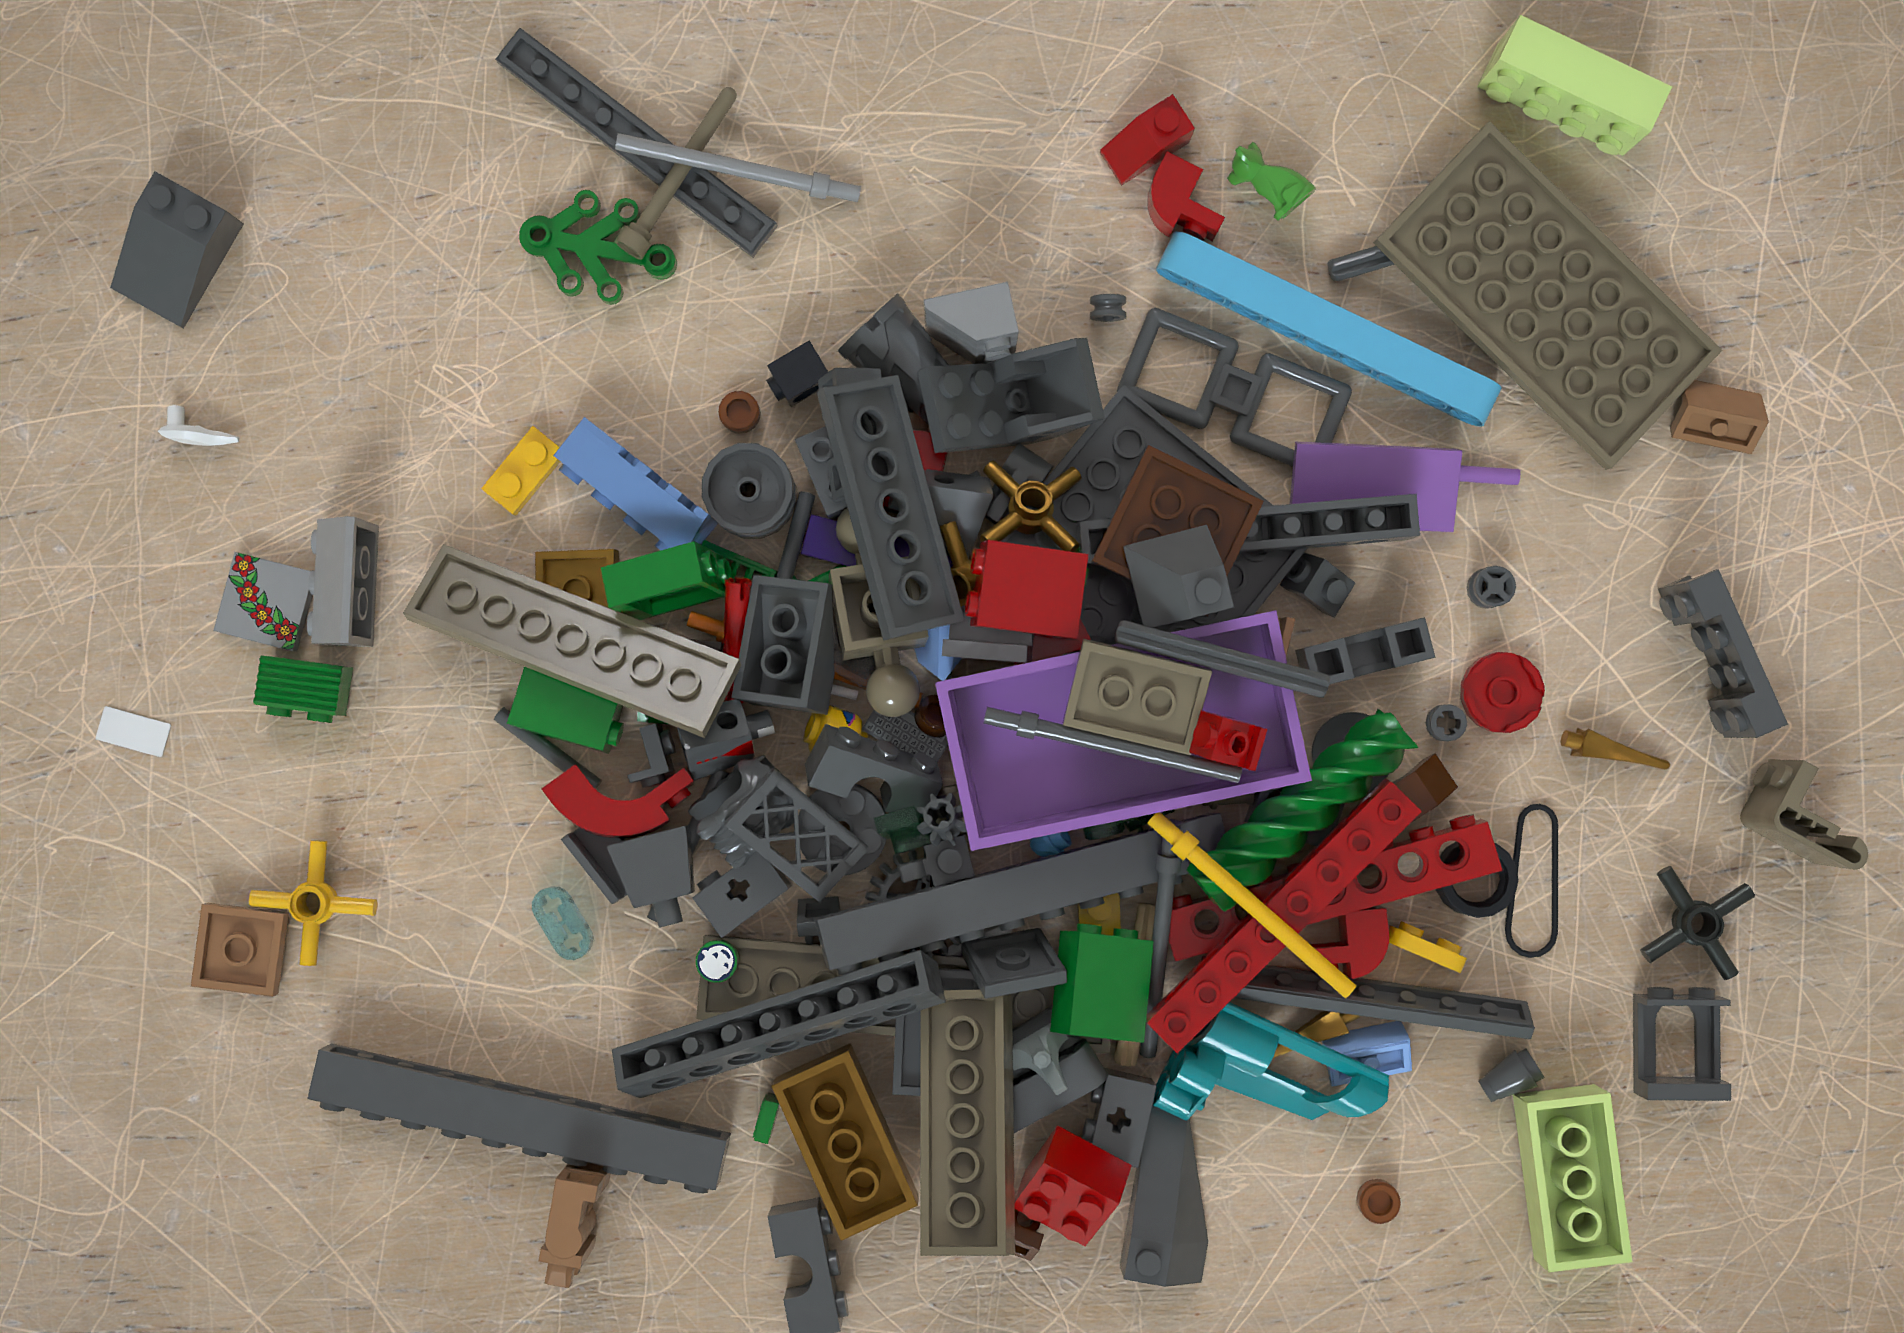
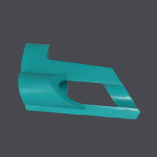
[1152,1002,1389,1121]

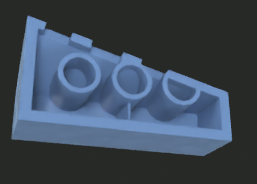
[553,417,718,551]

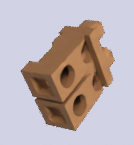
[538,1162,611,1288]

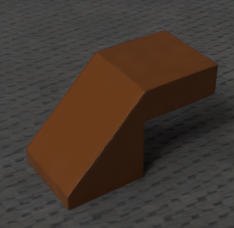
[1393,753,1458,823]

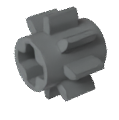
[917,793,967,847]

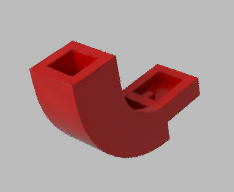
[541,764,694,838]

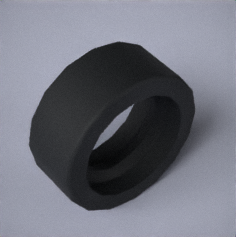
[1435,842,1519,918]

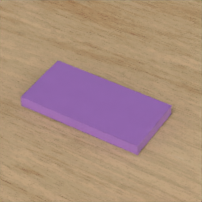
[1290,441,1463,532]

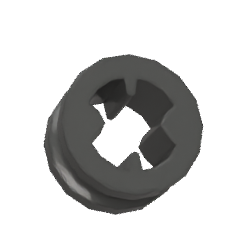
[1090,294,1126,322]
[1425,704,1467,741]

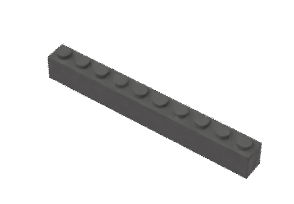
[814,813,1225,975]
[307,1043,731,1194]

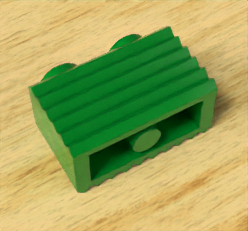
[253,655,353,723]

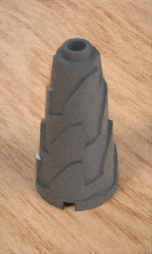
[838,293,949,425]

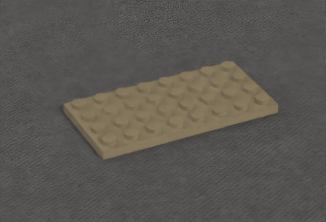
[1373,121,1722,470]

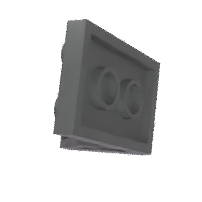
[917,338,1105,453]

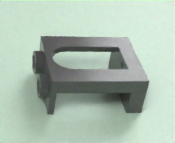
[1633,987,1731,1101]

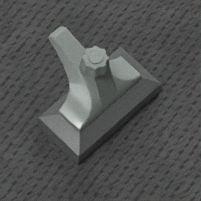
[1012,1005,1082,1095]

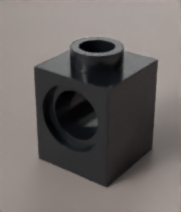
[766,340,828,407]

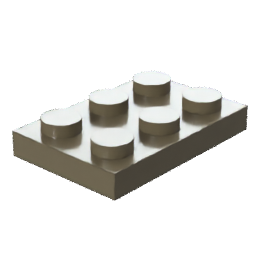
[1062,639,1212,755]

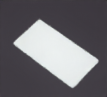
[95,706,171,757]

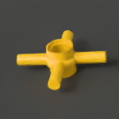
[249,840,378,966]

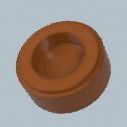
[718,391,761,434]
[1356,1179,1401,1224]

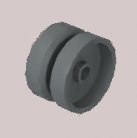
[702,443,797,539]

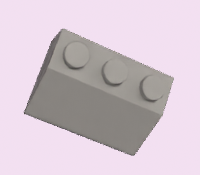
[924,282,1019,364]
[307,516,379,647]

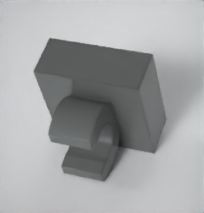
[797,896,840,944]

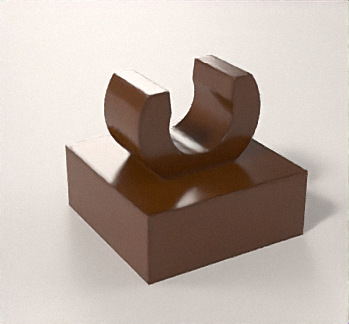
[1015,1209,1044,1261]

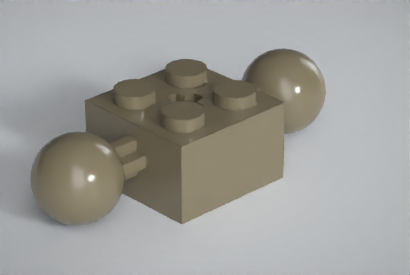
[828,508,929,717]

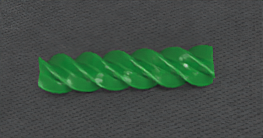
[1186,709,1418,912]

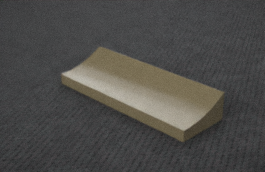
[920,989,1015,1256]

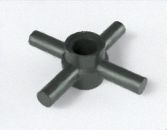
[1640,866,1755,980]

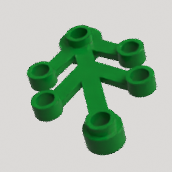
[519,190,677,305]

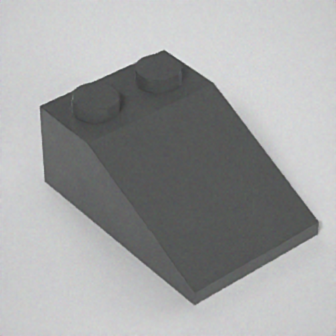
[110,171,244,329]
[732,575,835,715]

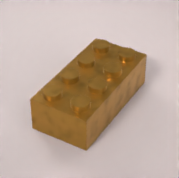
[772,1043,919,1241]

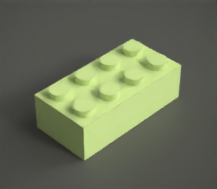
[1477,15,1672,156]
[1513,1084,1633,1272]

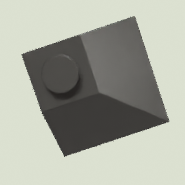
[1123,525,1234,628]

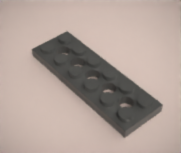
[817,375,964,641]

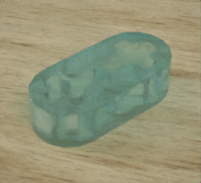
[532,886,594,960]

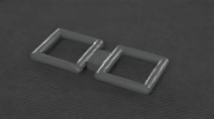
[1117,308,1352,467]

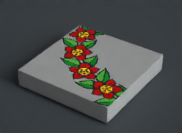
[213,552,312,652]

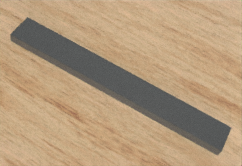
[495,28,778,258]
[1201,956,1535,1039]

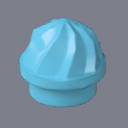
[1030,831,1072,857]

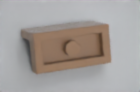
[1670,380,1769,454]

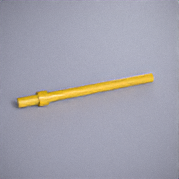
[1147,812,1357,999]

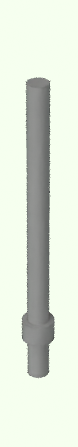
[615,133,861,202]

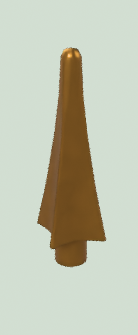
[1560,728,1670,770]
[1273,1011,1360,1058]

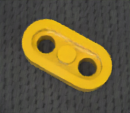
[1389,921,1467,973]

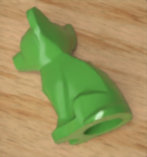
[1227,142,1316,221]

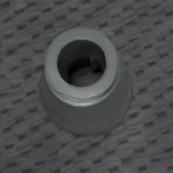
[1478,1048,1545,1102]

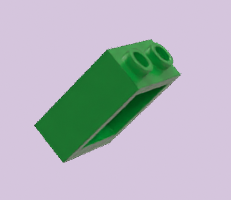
[601,541,733,620]

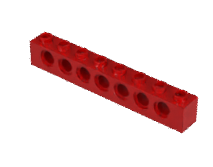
[1147,778,1422,1053]
[1169,814,1503,962]

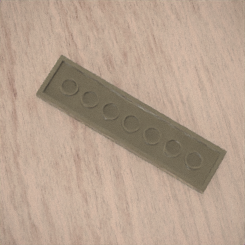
[403,544,741,738]

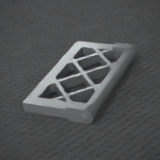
[724,768,868,902]

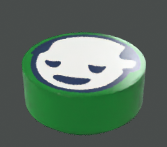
[696,939,739,983]

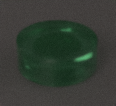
[1083,820,1125,841]

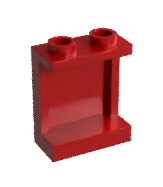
[965,540,1088,640]

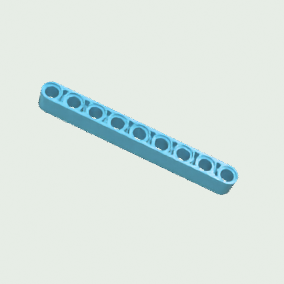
[1156,231,1502,427]

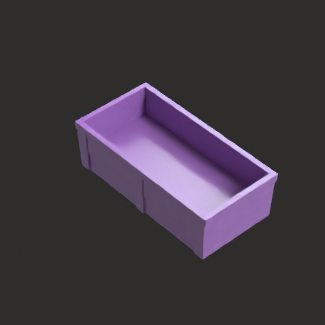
[935,610,1312,851]

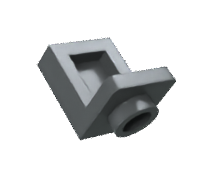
[1280,552,1355,618]
[627,724,676,788]

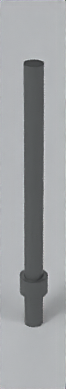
[983,707,1242,783]
[1140,819,1182,1058]

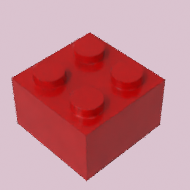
[1014,1125,1132,1247]

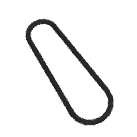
[1505,804,1558,958]

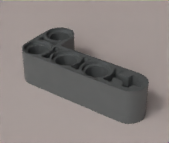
[1013,1039,1108,1133]

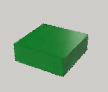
[752,1093,780,1144]

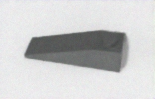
[1120,1105,1208,1287]

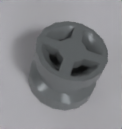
[1467,566,1516,609]

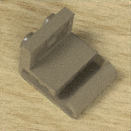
[1740,759,1868,870]

